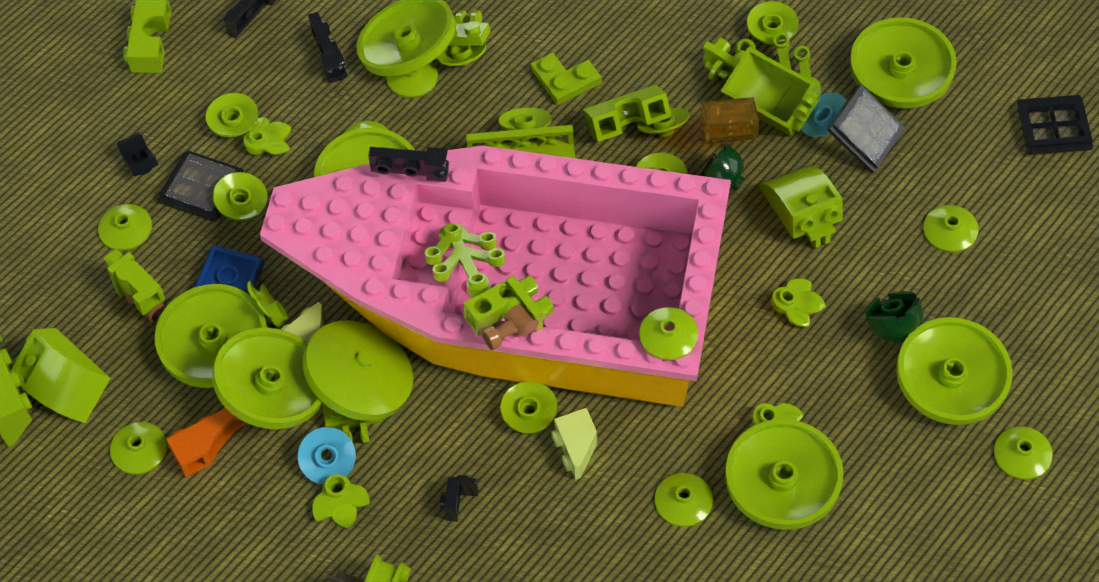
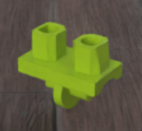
[703,37,745,82]

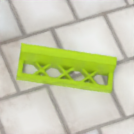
[466,125,575,158]

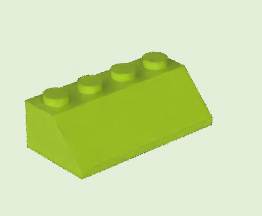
[0,335,33,447]

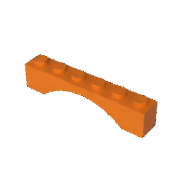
[166,405,322,478]

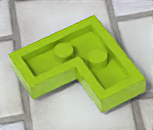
[531,53,602,106]

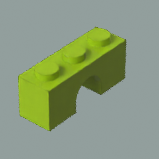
[123,0,172,73]
[583,84,672,142]

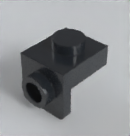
[117,132,159,176]
[440,475,479,522]

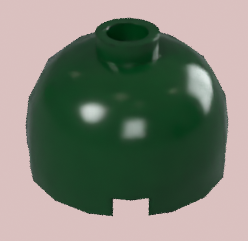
[699,142,745,191]
[865,291,923,343]

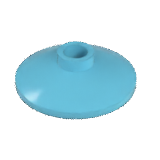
[801,93,846,137]
[298,427,356,484]

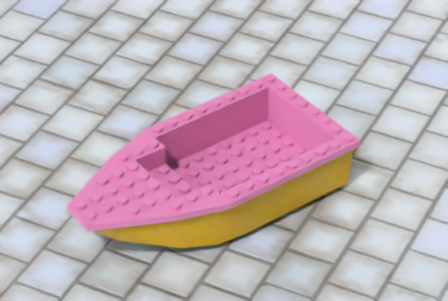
[260,146,731,407]

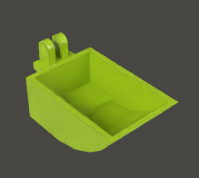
[721,47,820,137]
[758,165,843,248]
[11,328,111,423]

